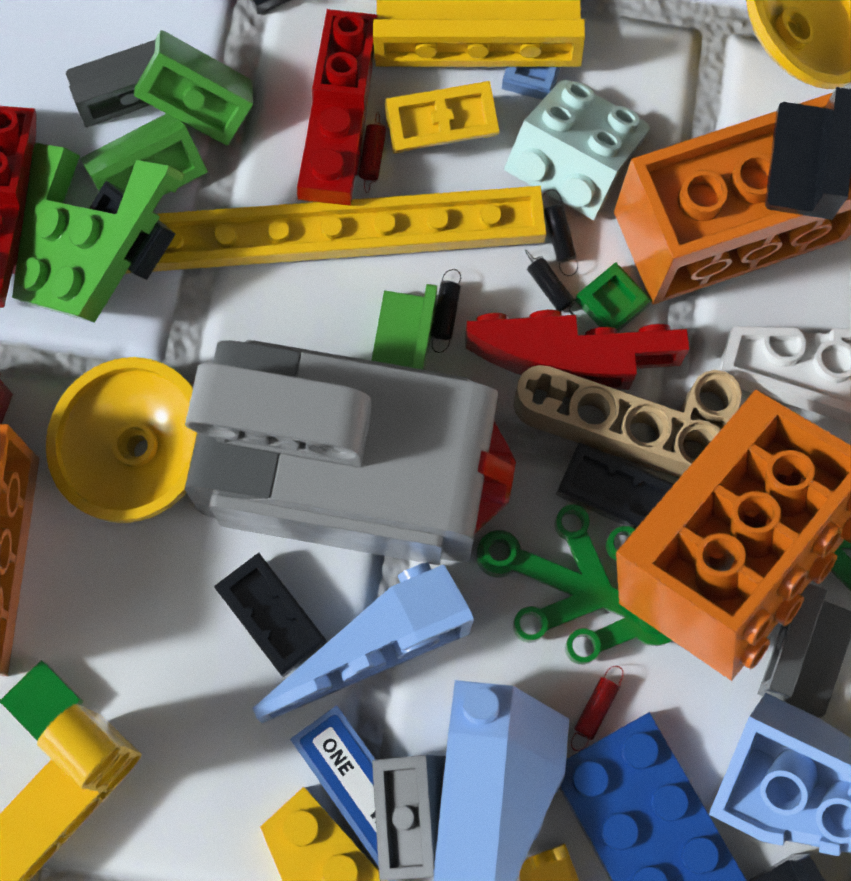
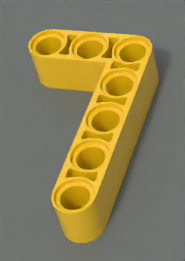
[0,704,142,881]

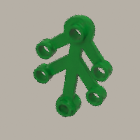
[476,504,672,665]

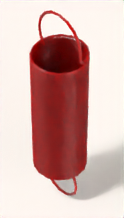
[358,112,386,193]
[571,665,624,751]

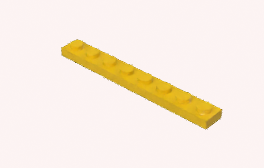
[125,186,546,274]

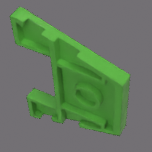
[12,143,184,323]

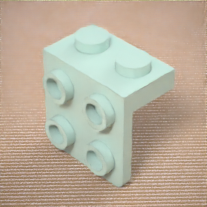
[504,79,650,220]

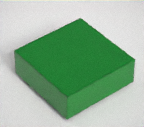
[575,262,652,333]
[0,660,84,742]

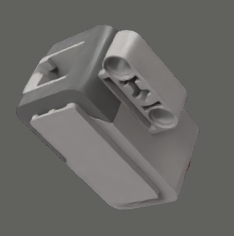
[185,340,516,565]

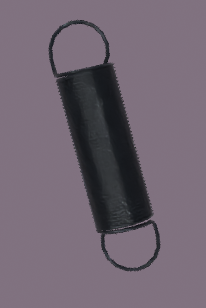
[542,189,578,276]
[525,249,577,320]
[431,269,461,353]

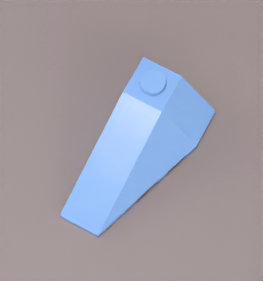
[253,562,474,723]
[433,680,569,881]
[709,693,851,856]

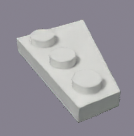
[719,326,851,424]

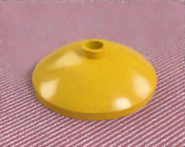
[746,0,851,89]
[46,357,197,523]

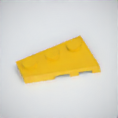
[260,786,380,881]

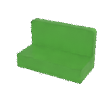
[134,30,253,146]
[80,114,208,195]
[371,284,438,370]

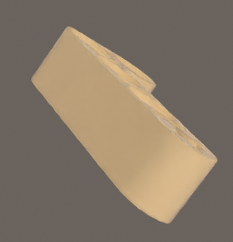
[513,365,742,478]

